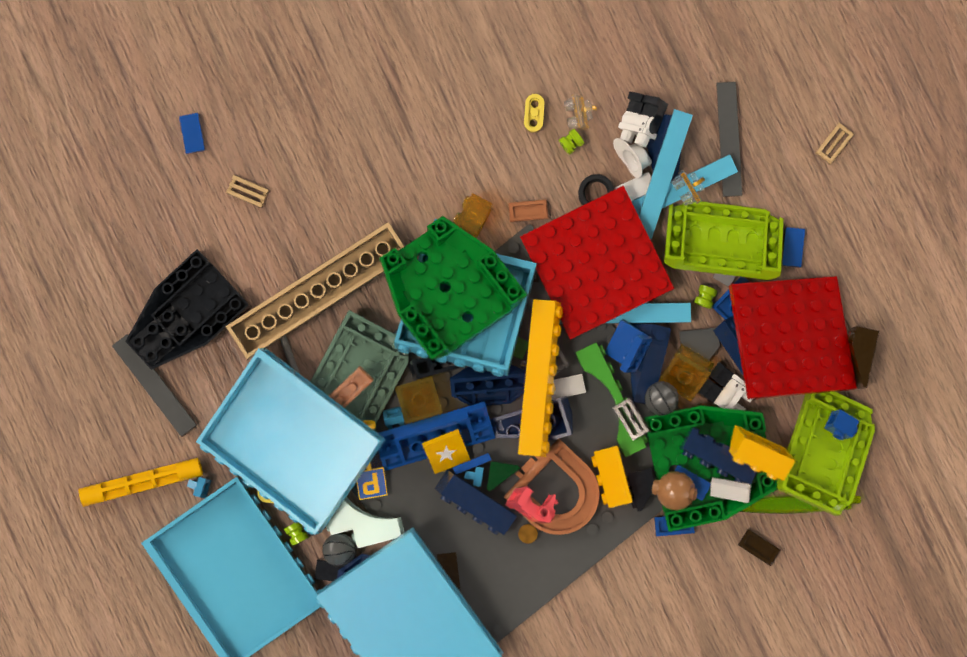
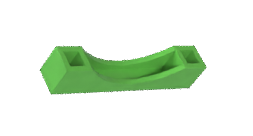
[575,342,648,457]

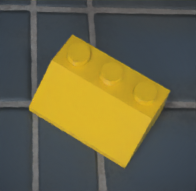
[729,425,795,481]
[591,446,632,508]

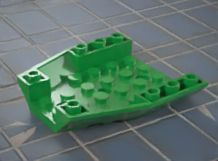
[380,216,527,360]
[644,406,778,532]

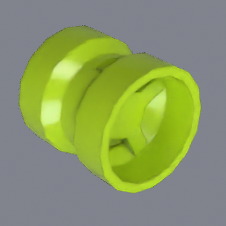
[558,128,585,155]
[694,285,718,309]
[284,522,309,546]

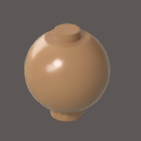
[652,471,697,510]

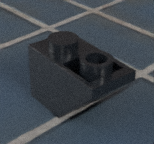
[626,468,654,512]

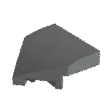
[679,328,720,370]

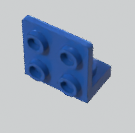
[605,320,653,373]

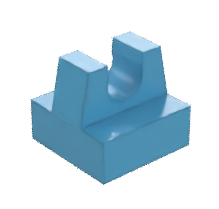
[383,406,404,430]
[464,467,484,487]
[187,477,212,498]

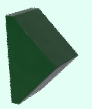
[487,461,520,492]

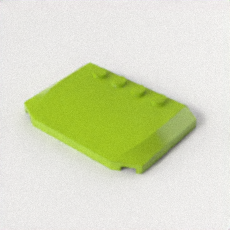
[664,200,784,280]
[777,392,875,516]

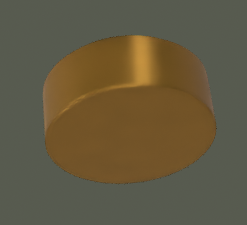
[518,524,538,544]

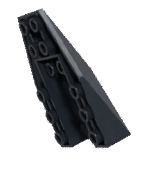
[125,249,252,370]

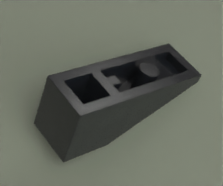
[409,357,466,382]

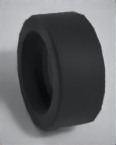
[578,174,614,205]

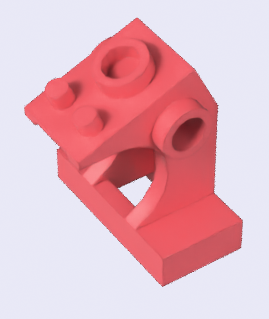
[505,487,558,523]

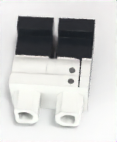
[618,91,668,148]
[697,362,752,411]

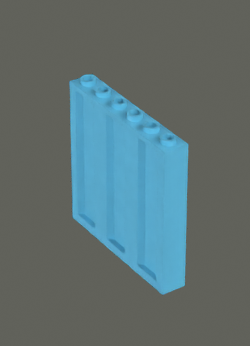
[394,254,536,377]

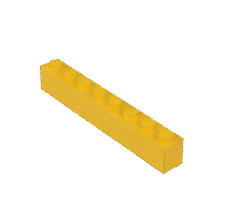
[518,299,563,457]

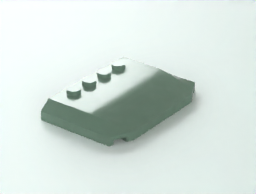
[310,310,408,423]

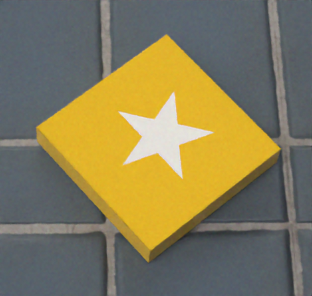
[422,429,471,474]

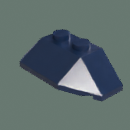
[450,365,526,406]

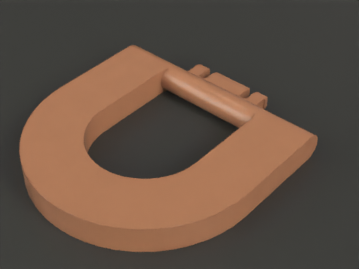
[503,439,599,535]

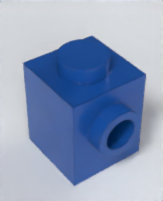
[824,409,859,440]

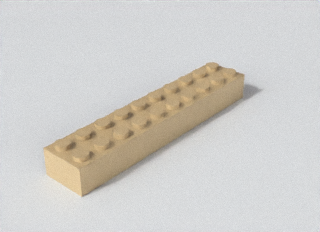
[226,222,404,360]

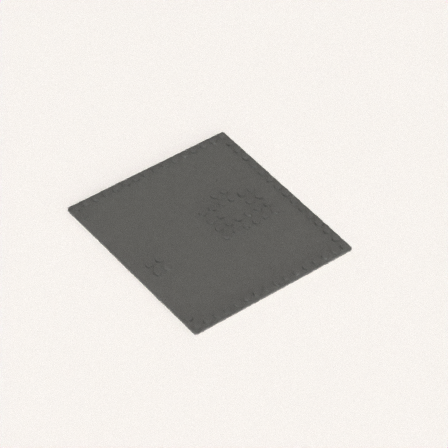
[351,225,715,643]

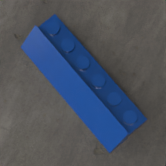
[378,401,495,471]

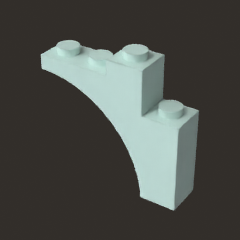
[326,496,405,548]

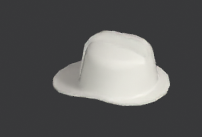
[613,138,652,178]

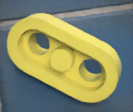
[524,94,544,133]

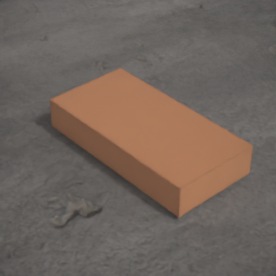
[509,199,548,223]

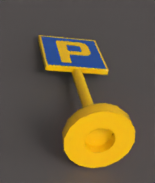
[356,420,388,500]

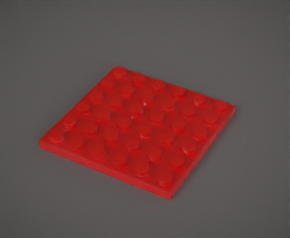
[520,185,674,340]
[729,276,857,400]

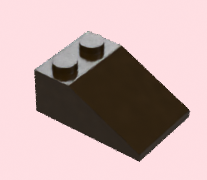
[847,326,879,389]

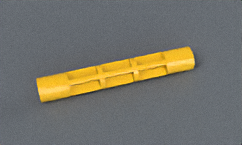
[78,458,203,507]

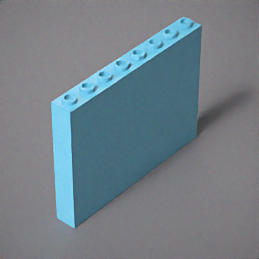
[196,348,386,535]
[141,477,320,657]
[316,527,503,657]

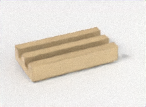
[815,123,854,164]
[226,175,269,208]

